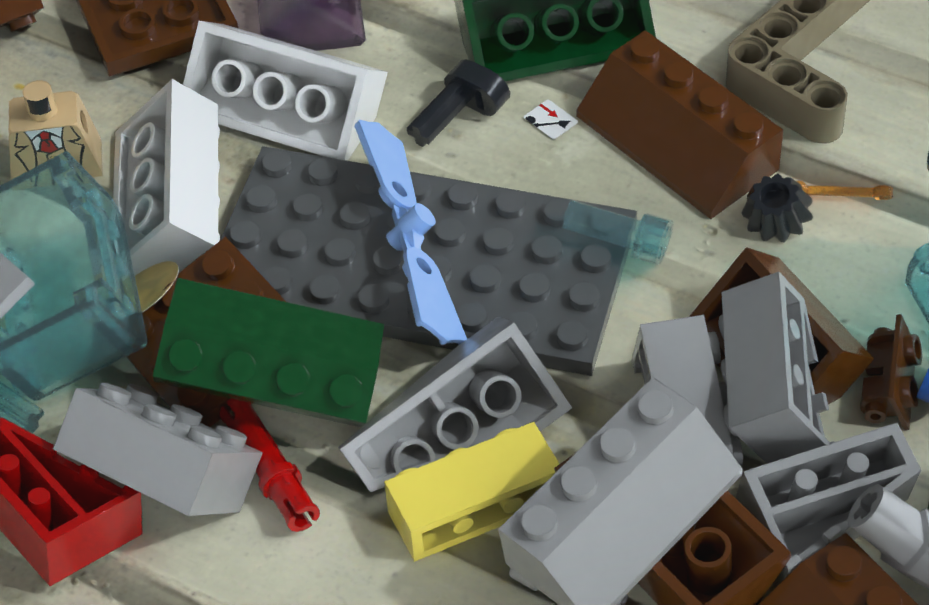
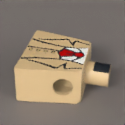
[8,80,103,187]

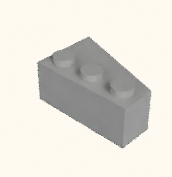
[719,272,834,464]
[632,315,743,465]
[736,423,921,588]

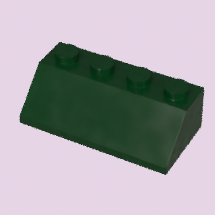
[454,0,656,81]
[152,278,384,427]

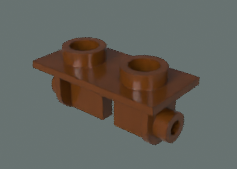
[860,314,922,430]

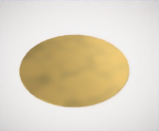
[103,261,179,324]

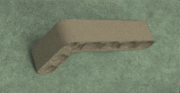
[726,0,870,144]

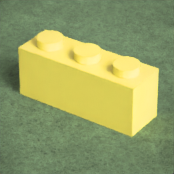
[384,422,559,562]

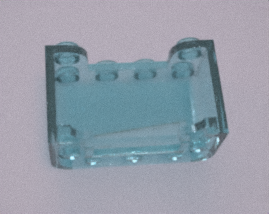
[0,151,147,401]

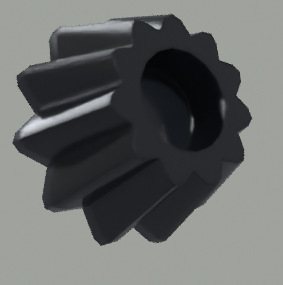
[741,173,813,243]

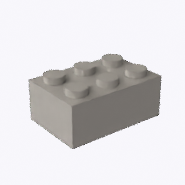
[53,383,263,516]

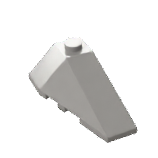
[338,316,572,492]

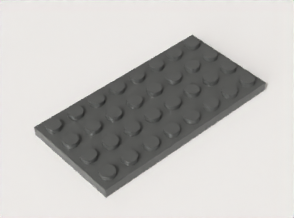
[220,146,637,376]

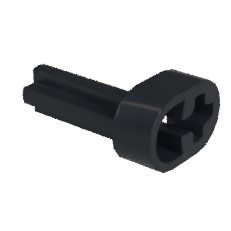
[407,59,510,147]

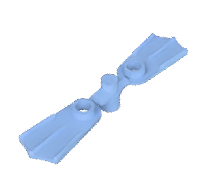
[354,120,467,345]

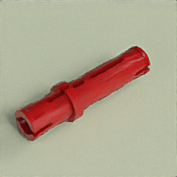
[219,399,320,532]

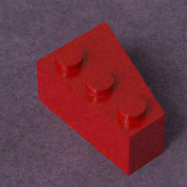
[0,417,143,586]

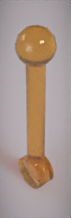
[797,180,893,200]

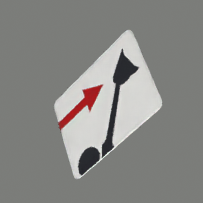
[524,100,578,139]

